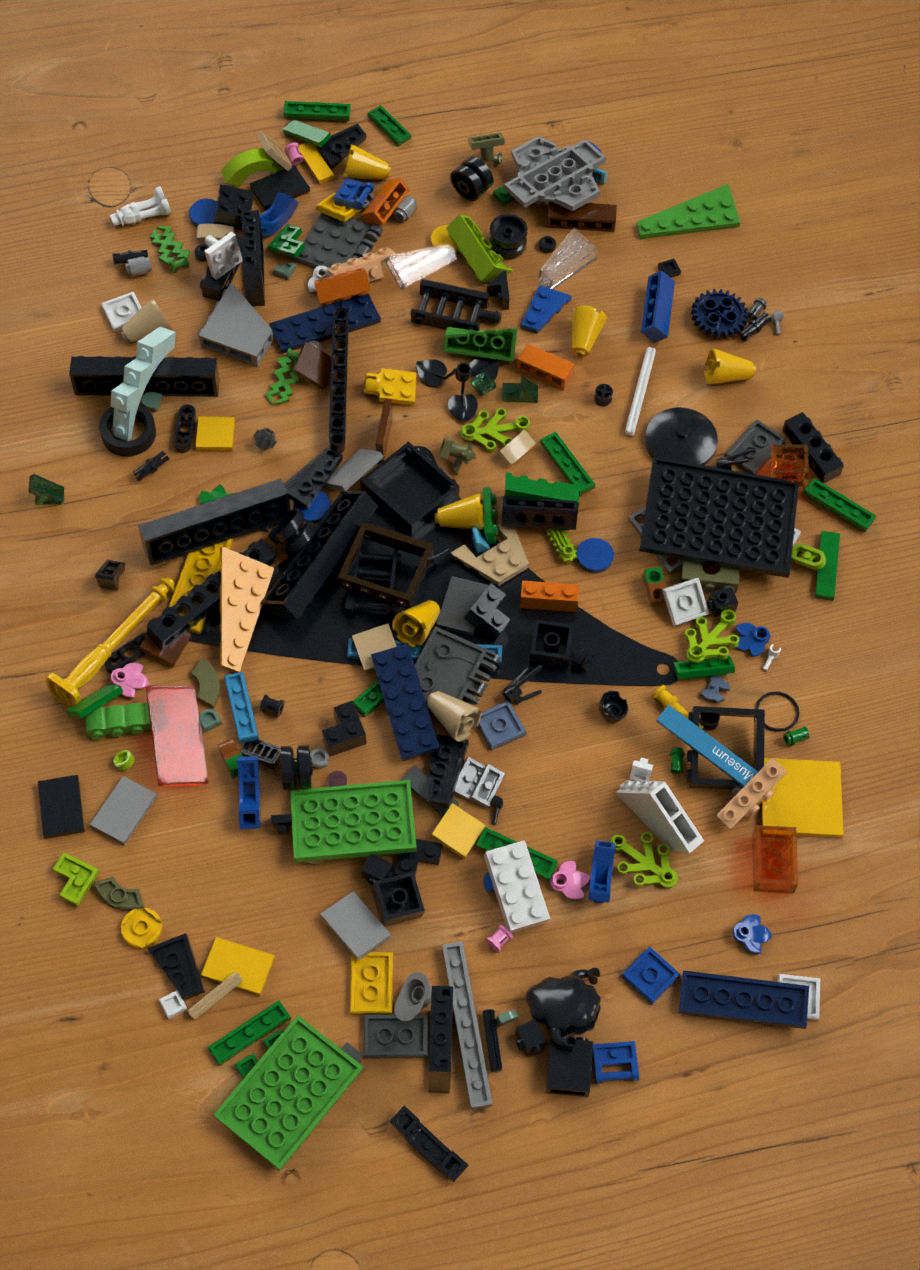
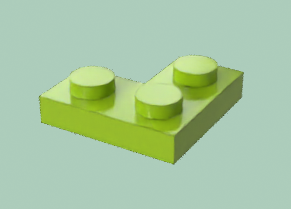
[53,852,100,906]

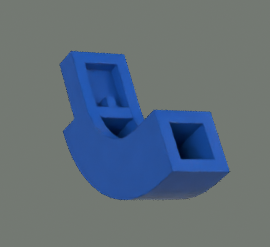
[260,192,299,236]
[237,756,261,829]
[588,840,615,903]

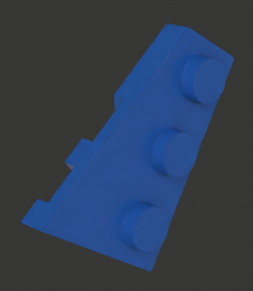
[521,285,572,334]

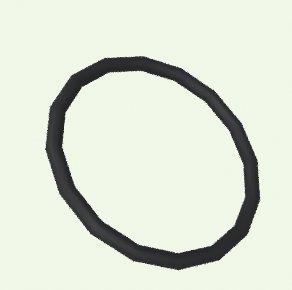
[755,691,800,731]

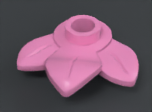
[110,663,149,698]
[550,861,590,900]

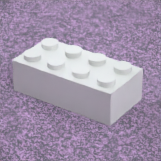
[484,840,550,933]

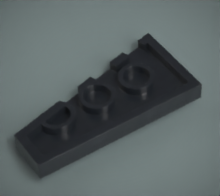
[284,446,343,510]
[429,734,469,809]

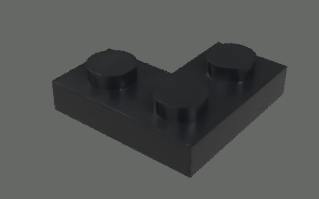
[395,839,443,876]

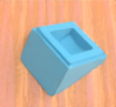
[592,168,608,184]
[471,527,490,553]

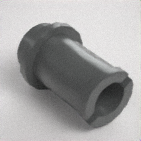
[747,298,767,320]

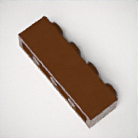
[547,202,617,232]

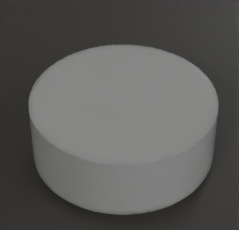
[310,748,329,769]

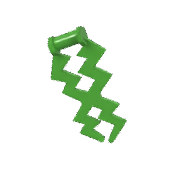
[150,226,190,273]
[265,348,300,405]

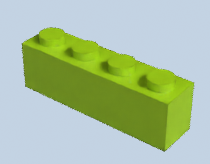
[446,214,513,283]

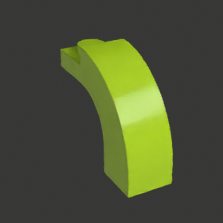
[221,148,283,187]

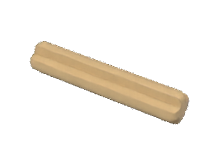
[188,972,243,1019]

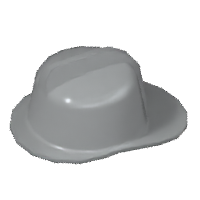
[395,972,432,1022]

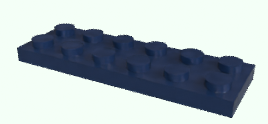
[269,293,381,354]
[371,643,440,761]
[679,970,809,1029]

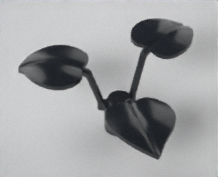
[416,357,500,422]

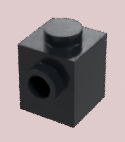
[707,587,738,617]
[361,855,394,885]
[515,1019,547,1056]

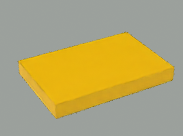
[201,937,275,996]
[350,952,393,1015]

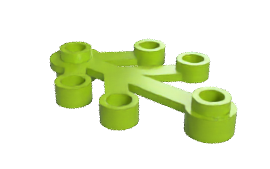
[460,408,530,453]
[685,610,739,663]
[610,832,678,888]

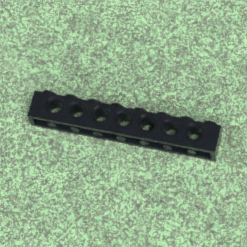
[147,538,277,650]

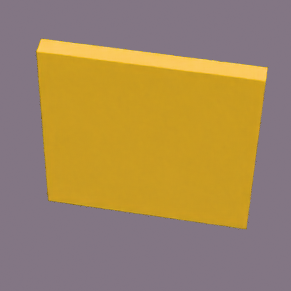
[761,758,843,838]

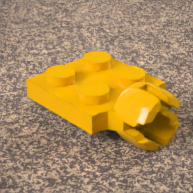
[363,368,416,406]

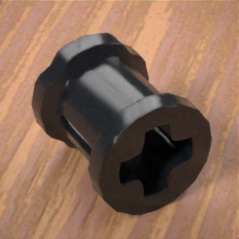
[260,695,285,717]

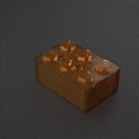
[752,825,798,893]

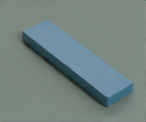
[224,671,259,744]

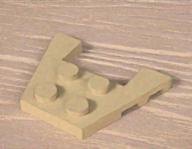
[451,523,529,586]

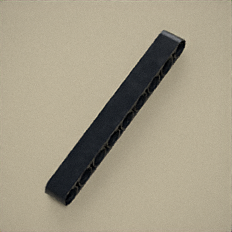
[329,307,349,453]

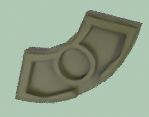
[192,658,220,708]
[94,877,144,911]

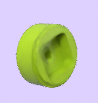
[113,750,134,770]

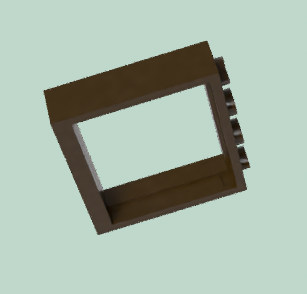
[338,522,434,609]

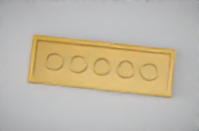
[169,539,233,634]

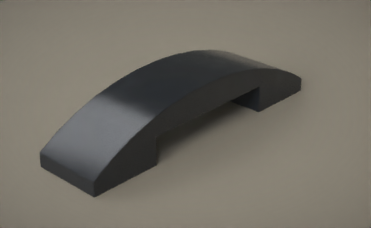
[389,1105,469,1182]

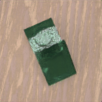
[502,376,538,403]
[28,474,64,505]

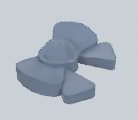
[701,676,730,703]

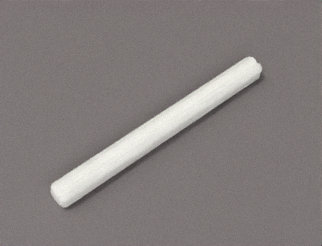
[625,347,656,436]

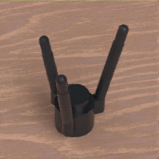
[716,448,756,470]
[502,665,542,705]

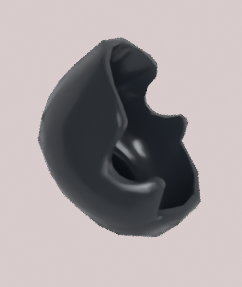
[599,691,629,722]

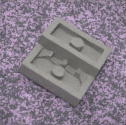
[454,756,505,808]

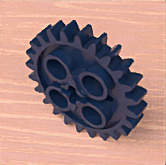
[691,289,748,340]

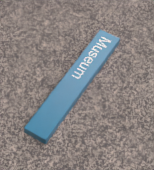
[656,705,758,787]

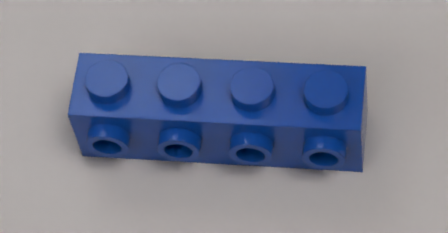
[641,271,675,343]

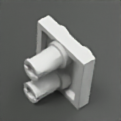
[204,232,243,280]

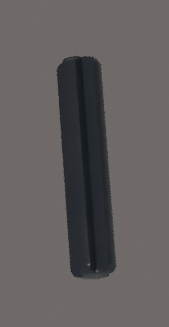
[483,1009,502,1072]

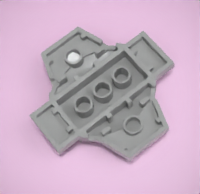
[504,136,606,211]

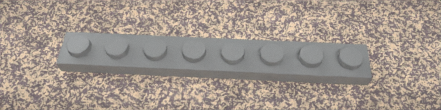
[442,941,492,1110]

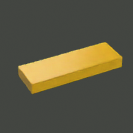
[299,142,334,184]

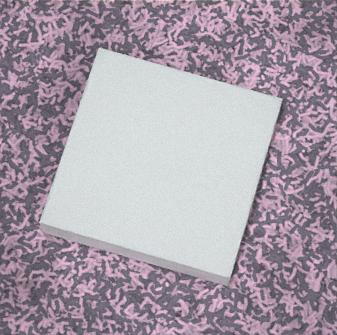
[101,292,142,333]
[662,578,709,626]
[777,974,820,1021]

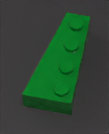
[504,472,579,509]

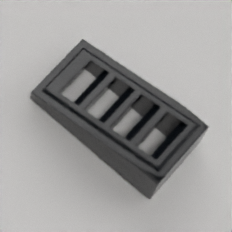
[240,740,281,771]

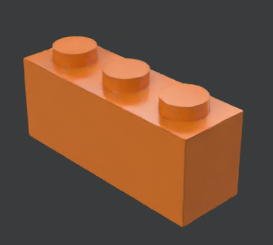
[361,177,410,226]
[314,267,371,305]
[517,344,575,390]
[520,581,579,612]

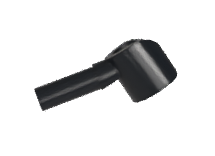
[490,795,503,825]

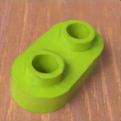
[791,544,826,570]

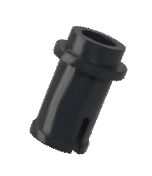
[479,309,502,324]

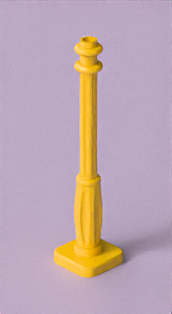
[46,577,175,708]

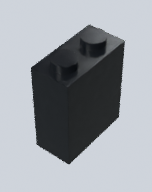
[546,1036,593,1097]

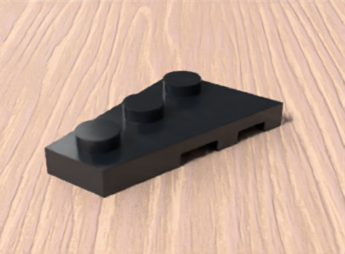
[315,123,366,169]
[147,933,205,1000]

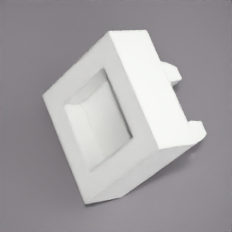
[629,757,653,781]

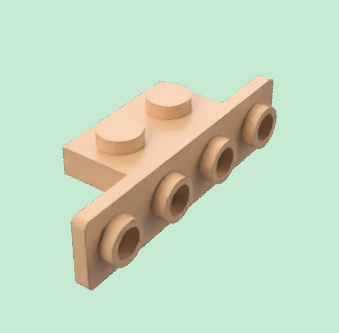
[327,248,396,282]
[717,759,787,829]

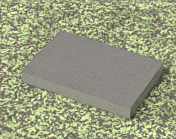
[325,449,383,491]
[90,776,157,845]
[320,891,391,961]

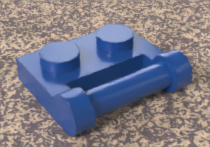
[334,178,375,210]
[593,1041,639,1084]

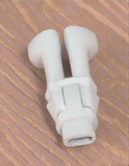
[109,186,172,226]

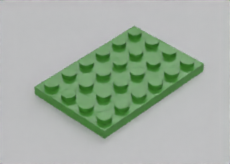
[290,780,417,863]
[213,1015,364,1171]

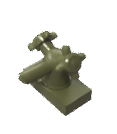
[468,132,505,167]
[439,434,476,474]

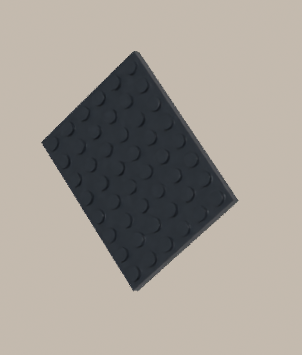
[639,456,799,578]

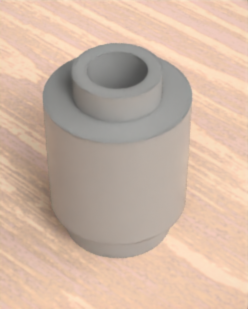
[393,196,417,222]
[125,256,152,277]

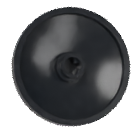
[645,407,718,465]

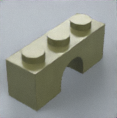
[680,559,739,593]

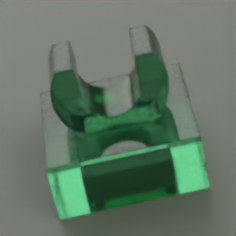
[471,372,496,396]

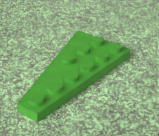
[636,184,740,239]

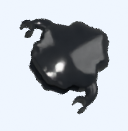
[525,968,601,1053]

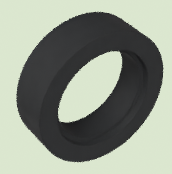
[99,404,156,457]

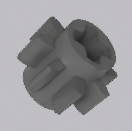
[253,427,277,450]

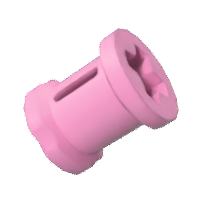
[284,143,304,165]
[486,925,513,953]

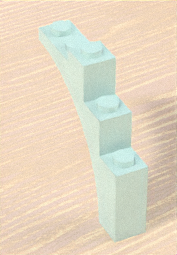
[111,327,176,441]

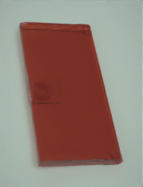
[145,685,208,786]

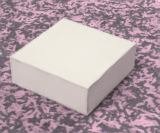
[159,990,188,1020]

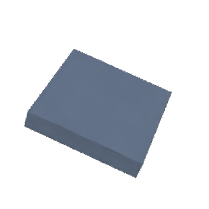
[478,701,527,751]

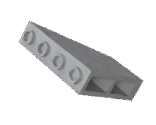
[198,283,273,367]

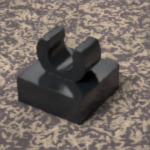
[271,814,292,834]

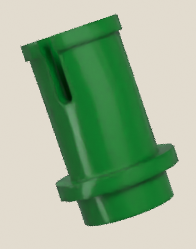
[783,727,810,746]
[669,747,685,774]

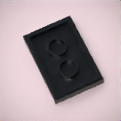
[249,165,310,210]
[38,775,85,839]

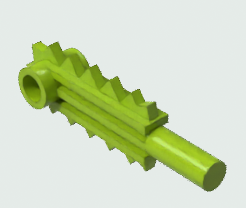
[545,529,578,563]

